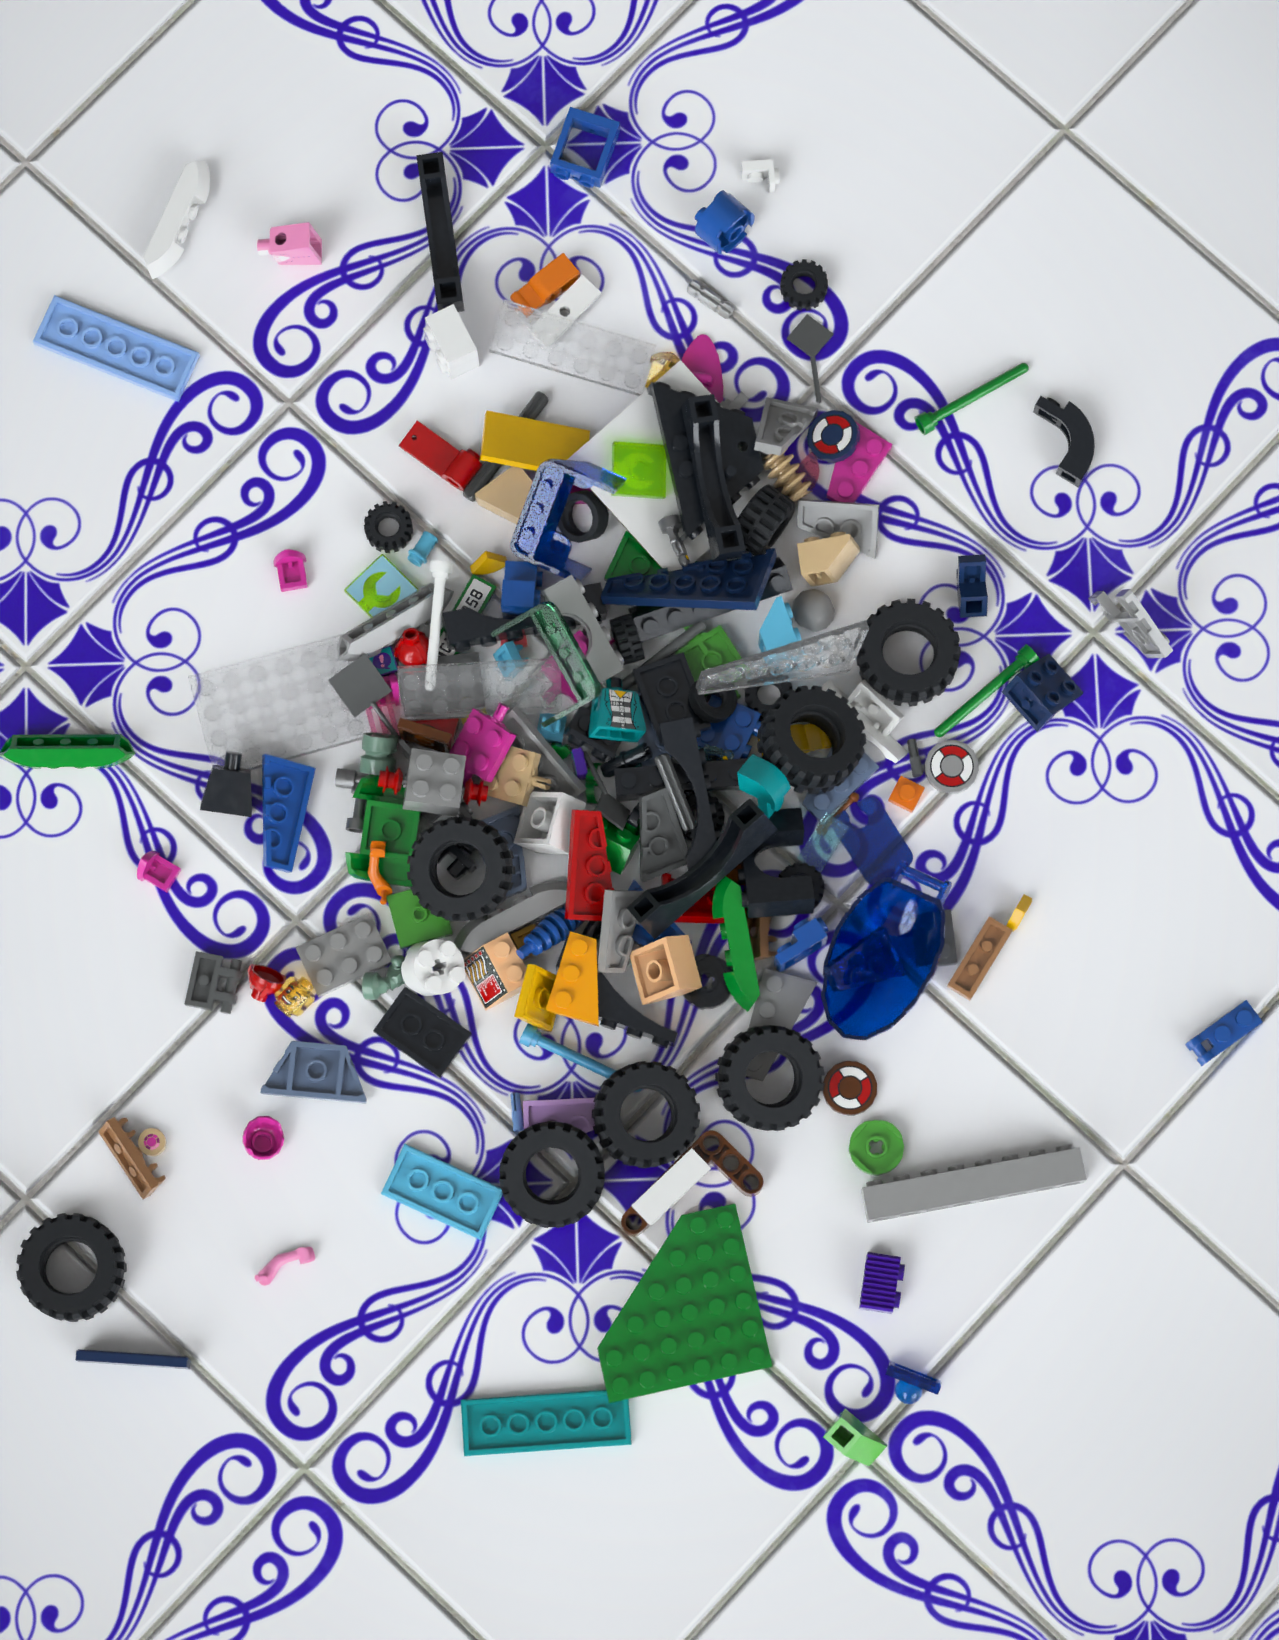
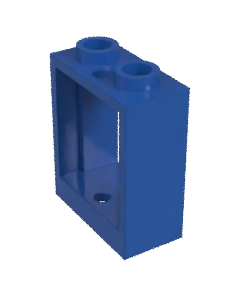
[550,107,620,188]

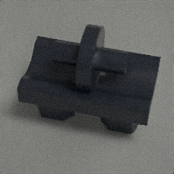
[438,843,477,881]

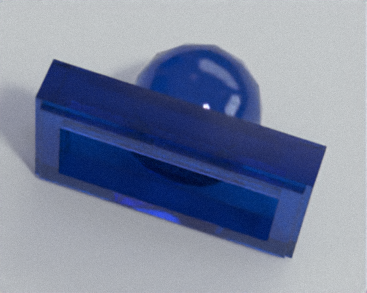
[885,1361,942,1405]

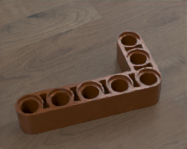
[621,1130,764,1237]

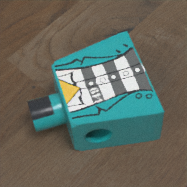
[588,677,646,743]

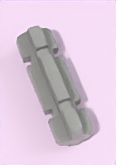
[687,280,734,319]

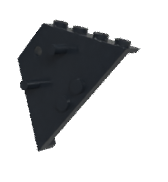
[647,382,764,541]

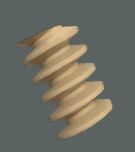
[762,448,812,502]

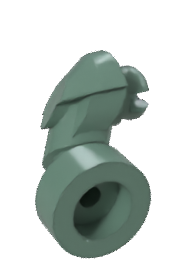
[362,955,405,1000]

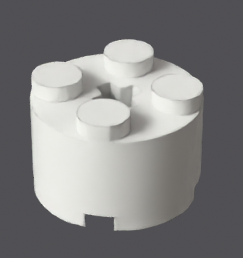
[401,939,466,996]

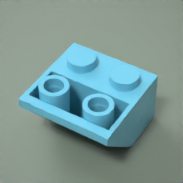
[758,596,802,669]

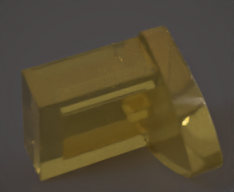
[645,352,680,388]

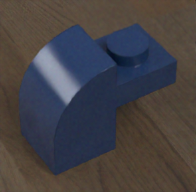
[956,554,988,618]

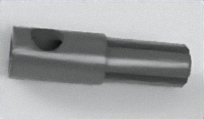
[907,739,923,777]

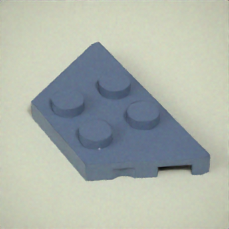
[260,1041,367,1104]

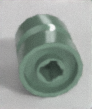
[359,732,398,775]

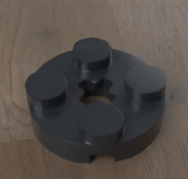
[683,954,732,1010]

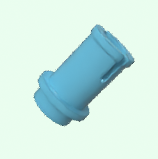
[407,531,438,567]

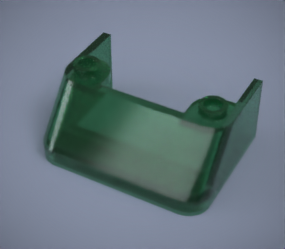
[491,601,601,728]

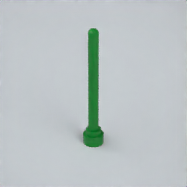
[914,363,1029,435]
[934,644,1040,738]

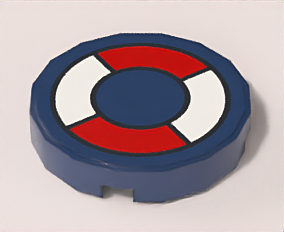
[807,410,860,463]

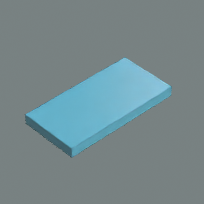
[381,1144,503,1241]

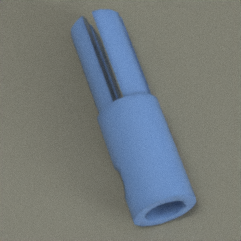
[510,1092,524,1132]

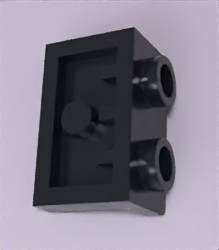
[563,705,622,762]

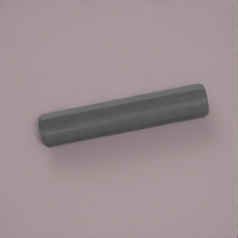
[655,753,697,831]

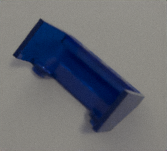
[510,459,627,583]

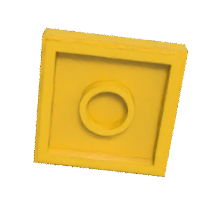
[514,964,556,1032]

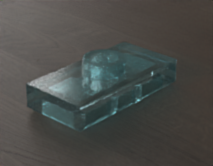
[798,812,850,873]

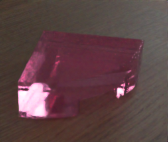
[795,452,819,490]

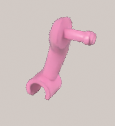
[255,1247,315,1286]

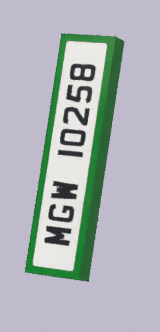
[438,574,497,657]

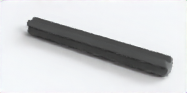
[463,391,549,502]

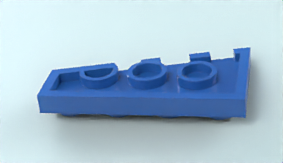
[262,754,316,873]

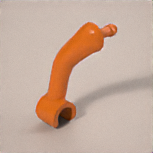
[368,841,393,905]

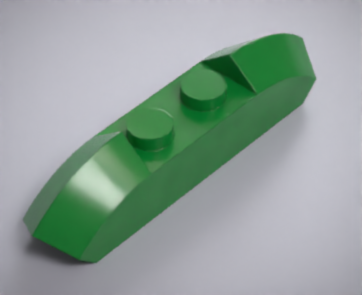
[0,734,136,769]
[712,876,760,1012]

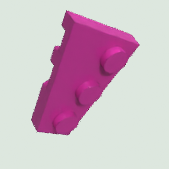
[827,421,892,503]

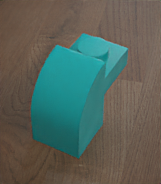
[737,754,791,818]

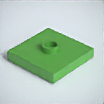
[387,889,453,949]

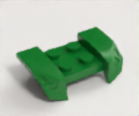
[345,774,421,887]

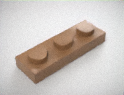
[947,916,1013,1001]

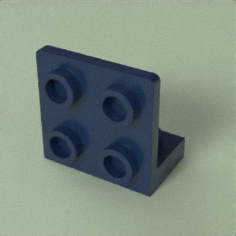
[1002,654,1083,732]

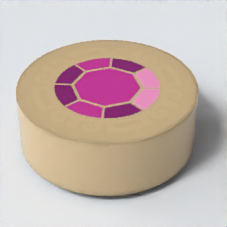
[138,1128,167,1157]

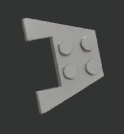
[1088,589,1173,658]

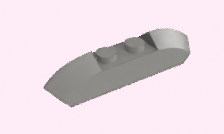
[337,583,454,661]
[453,881,567,956]

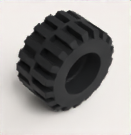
[738,484,796,556]

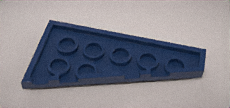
[601,548,777,610]

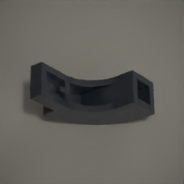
[1033,396,1095,488]

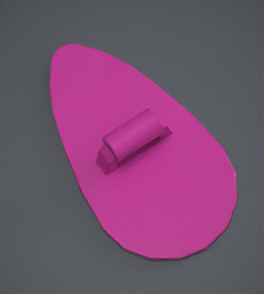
[681,334,723,403]

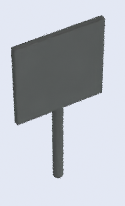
[328,654,401,741]

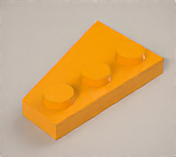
[546,931,599,1027]

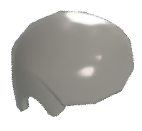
[792,589,835,632]

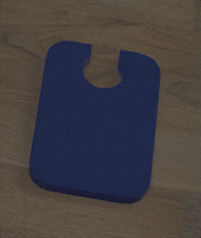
[832,796,913,886]

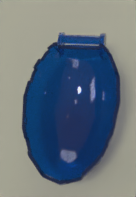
[821,860,952,1040]

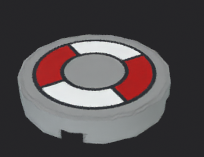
[925,740,979,794]

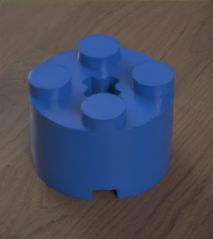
[695,190,755,254]

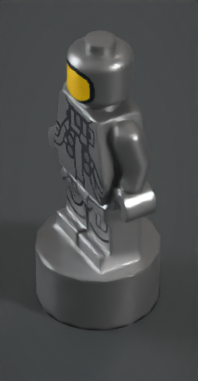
[658,514,690,567]

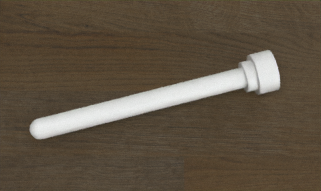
[425,561,453,691]

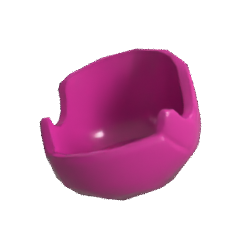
[242,1116,284,1160]

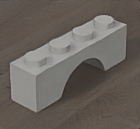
[541,575,625,687]

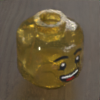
[274,976,315,1017]

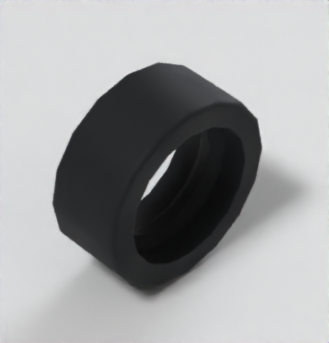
[556,490,609,543]

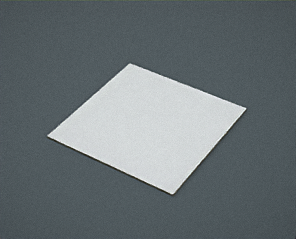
[565,360,777,571]

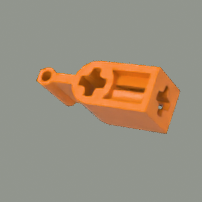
[510,253,580,318]

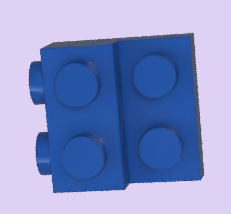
[696,694,762,760]
[774,917,829,973]

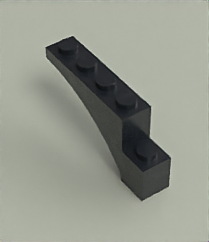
[556,936,678,1048]

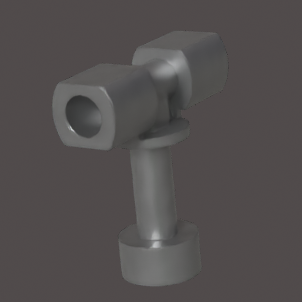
[335,768,366,833]

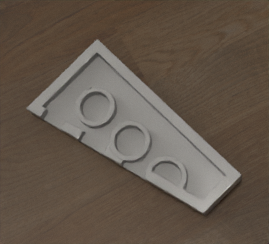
[502,706,587,798]
[745,968,817,1081]

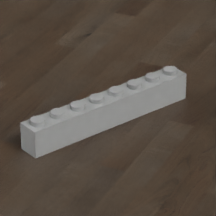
[861,1144,1087,1223]

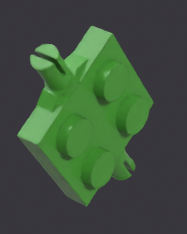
[675,625,749,700]

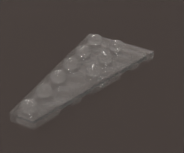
[696,620,869,695]

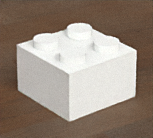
[423,304,479,380]
[514,791,586,855]

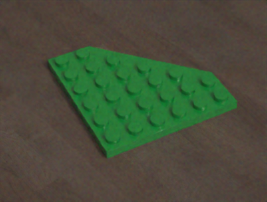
[597,1204,773,1403]

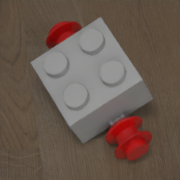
[378,748,488,817]

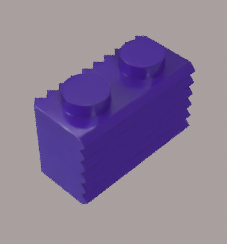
[859,1252,905,1314]

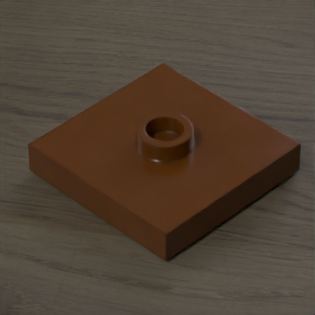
[397,718,454,753]

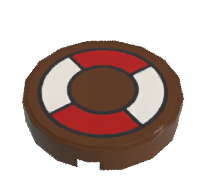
[823,1061,877,1116]

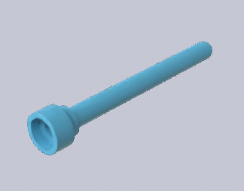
[519,1023,642,1092]

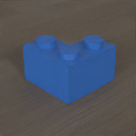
[501,561,543,619]

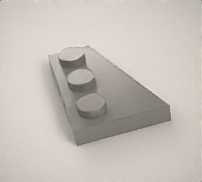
[754,397,818,456]
[797,499,879,559]
[597,890,645,973]

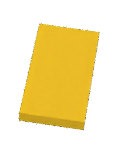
[480,410,590,480]

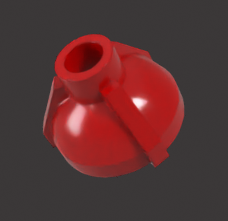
[394,628,429,666]
[248,964,287,1002]

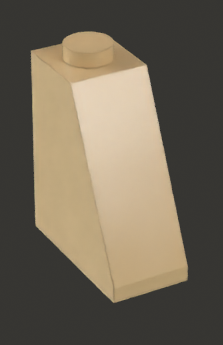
[475,466,556,534]

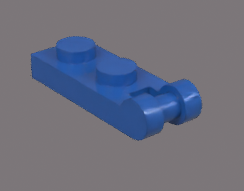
[1185,1000,1263,1067]

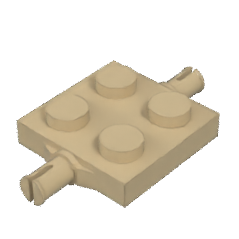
[479,746,551,807]

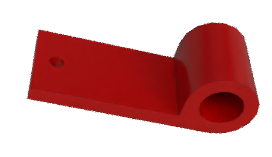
[398,420,482,491]

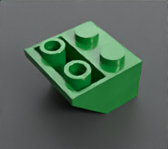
[593,807,640,875]

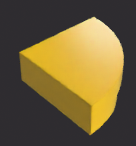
[470,551,507,575]
[1006,894,1032,932]

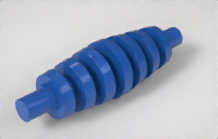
[516,905,585,959]

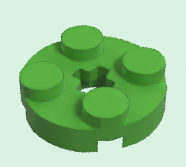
[848,1120,904,1176]

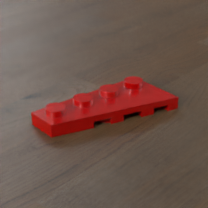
[565,809,615,921]

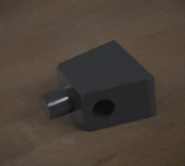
[200,751,252,817]

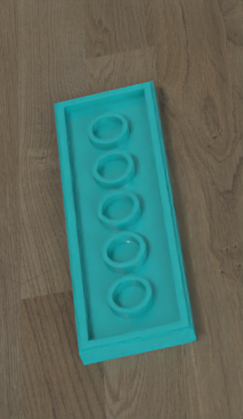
[461,1390,632,1457]

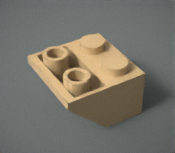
[797,532,860,587]

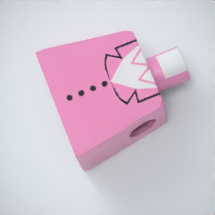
[257,222,322,265]

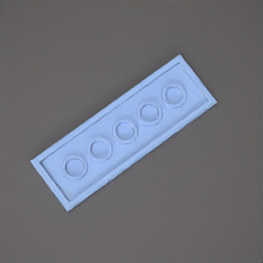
[33,295,200,402]

